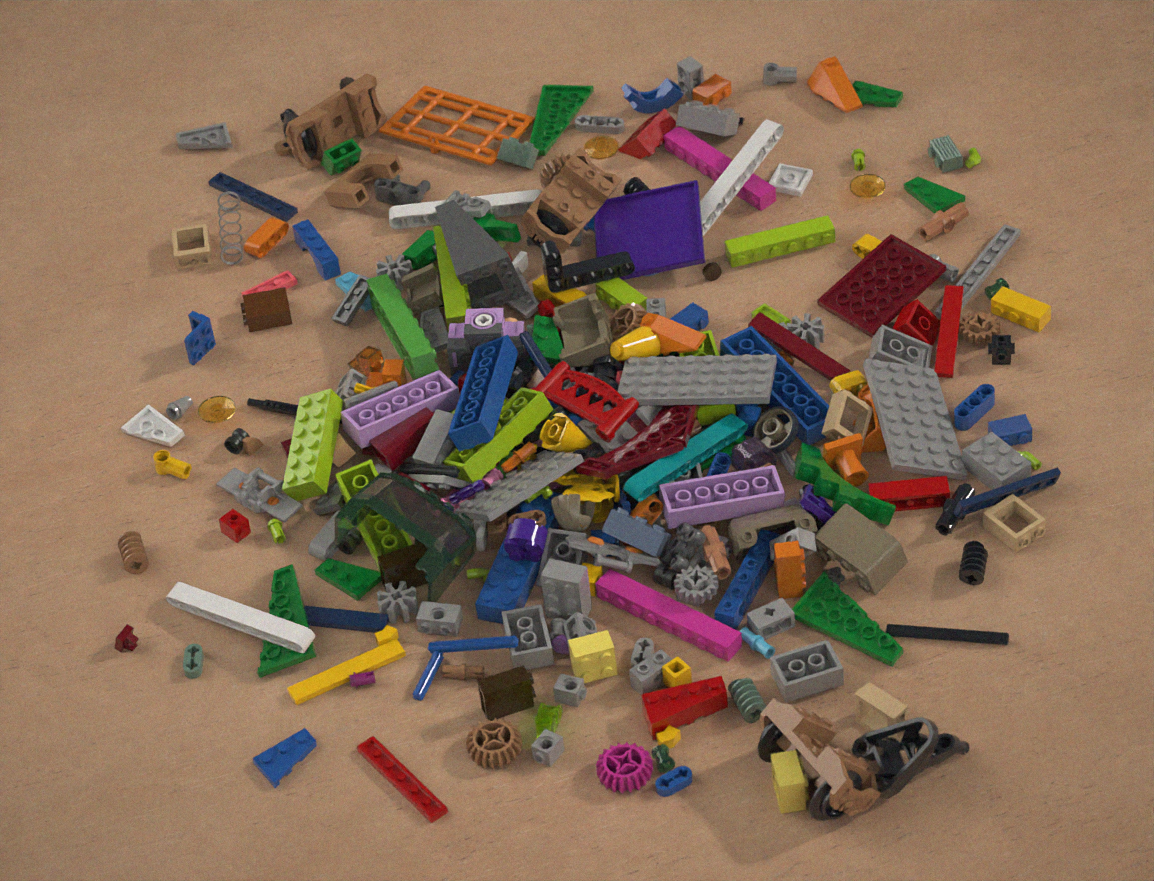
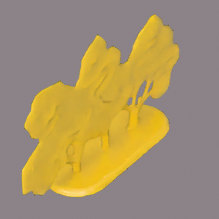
[553,454,620,503]

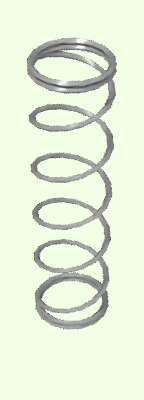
[217,191,243,265]

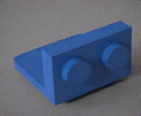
[184,311,216,365]

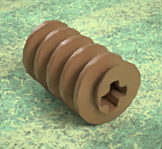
[118,531,149,574]

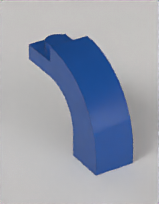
[621,78,684,114]

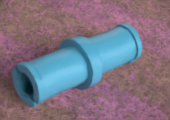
[740,627,775,659]

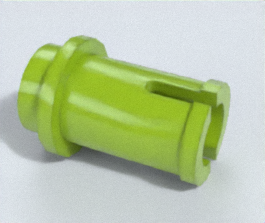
[851,149,866,171]
[267,519,286,544]

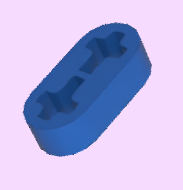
[655,766,693,797]

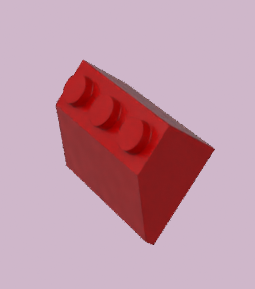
[618,108,677,159]

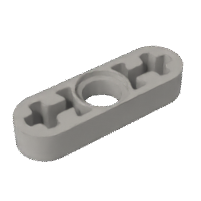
[575,115,625,134]

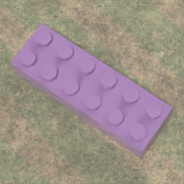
[341,370,459,449]
[659,465,785,529]

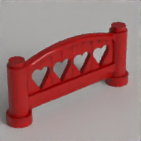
[531,361,639,443]

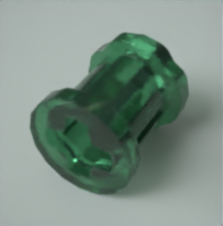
[985,278,1010,300]
[651,744,676,773]

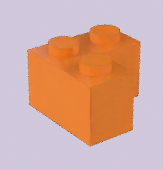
[366,359,408,388]

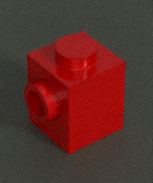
[218,509,251,543]

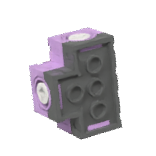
[447,308,527,376]

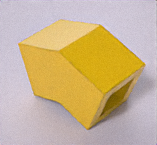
[374,625,399,647]
[656,725,681,751]

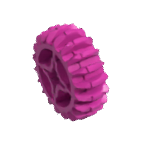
[596,742,653,794]

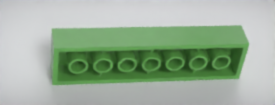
[366,273,439,380]

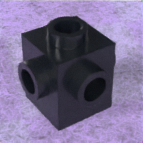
[988,335,1015,365]

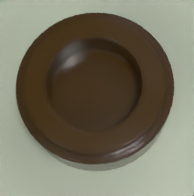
[703,262,722,281]

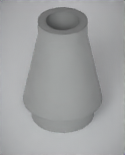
[166,396,193,420]

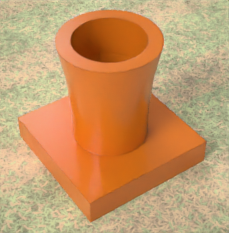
[823,433,869,487]

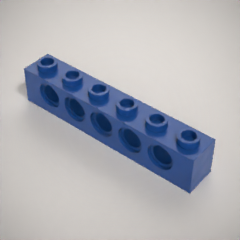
[715,529,780,630]

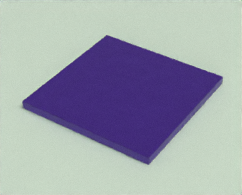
[594,180,705,280]

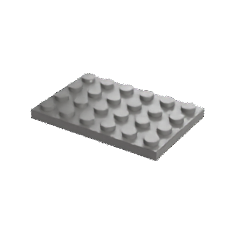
[454,450,584,522]

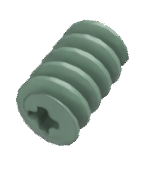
[728,678,766,723]

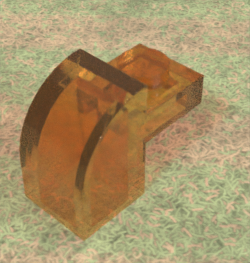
[348,346,385,380]

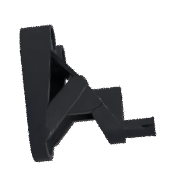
[852,717,970,799]

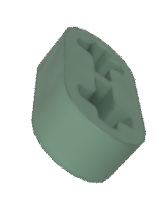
[183,644,204,679]

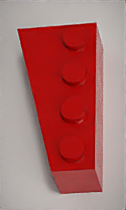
[641,676,728,741]

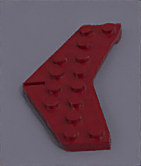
[576,405,699,480]

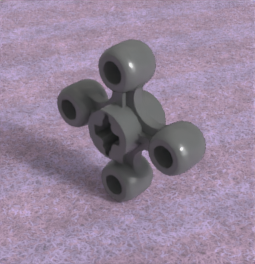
[660,523,706,573]

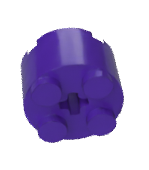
[504,518,548,562]

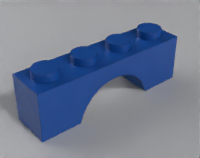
[292,219,341,281]

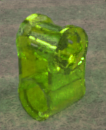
[534,702,563,738]

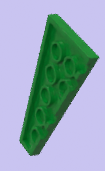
[530,85,594,156]
[257,564,316,678]
[792,571,904,667]

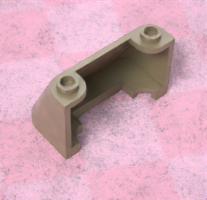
[553,293,613,367]
[728,504,818,560]

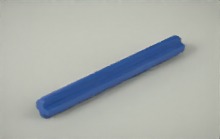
[428,635,519,654]

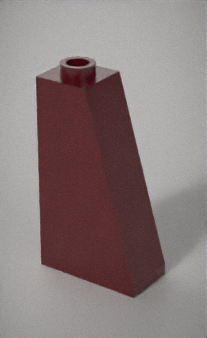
[369,407,435,471]

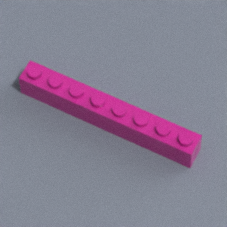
[664,126,776,211]
[595,569,742,662]

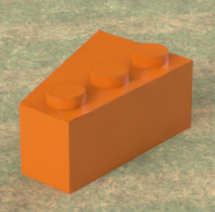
[774,541,806,599]

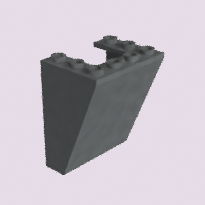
[435,200,527,309]

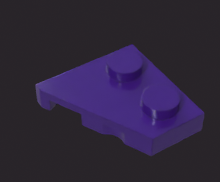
[800,484,836,524]

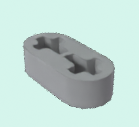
[631,638,654,668]

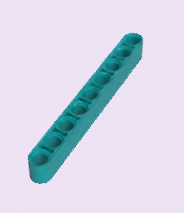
[623,413,748,502]

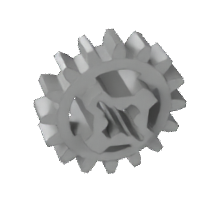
[674,565,719,604]

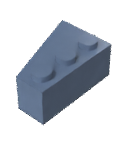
[602,507,672,556]

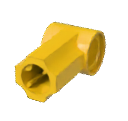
[153,450,192,479]

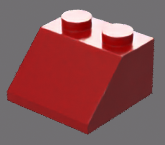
[892,299,941,346]

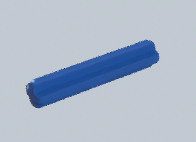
[412,651,444,701]

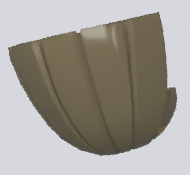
[551,494,595,532]

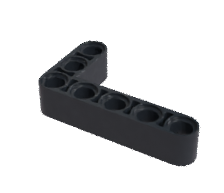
[541,241,635,293]

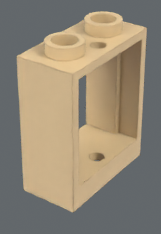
[172,224,212,270]
[822,390,873,447]
[983,494,1046,552]
[855,682,908,742]

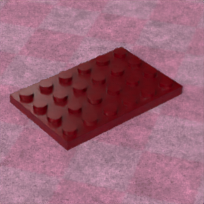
[817,234,947,338]

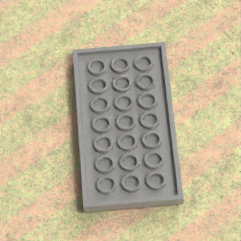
[616,354,777,406]
[863,359,967,480]

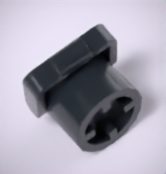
[593,355,624,381]

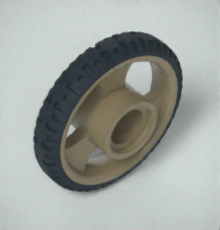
[752,406,799,454]

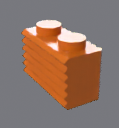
[692,73,732,106]

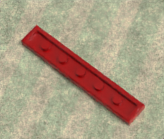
[934,285,964,378]
[356,736,448,824]

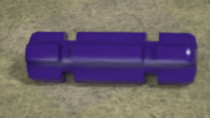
[449,480,485,505]

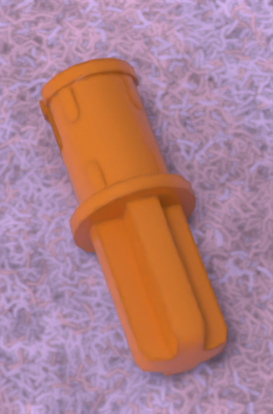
[501,442,537,473]

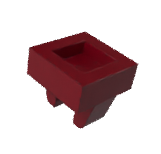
[114,624,139,652]

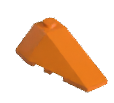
[807,56,863,113]
[639,313,707,356]
[853,384,886,453]

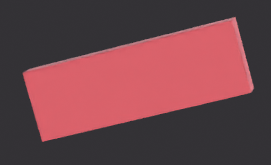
[242,270,298,298]

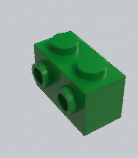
[321,138,362,176]

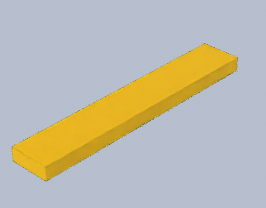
[287,639,406,706]

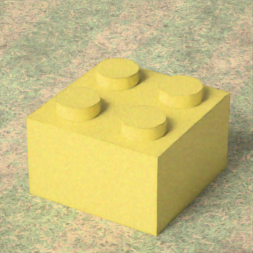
[568,630,617,683]
[771,750,809,814]

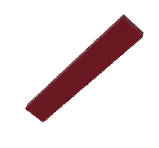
[748,312,851,381]

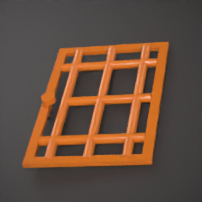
[379,85,535,166]

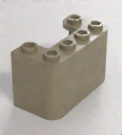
[815,504,908,596]

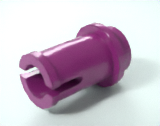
[349,671,376,688]

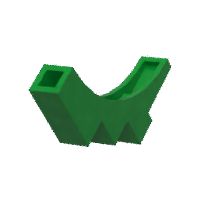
[401,213,522,271]
[795,443,896,526]

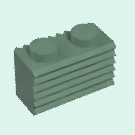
[927,135,963,173]
[497,137,539,169]

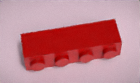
[868,476,950,512]

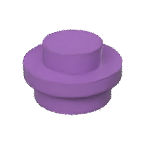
[551,635,569,654]

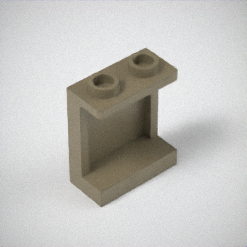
[402,263,443,317]

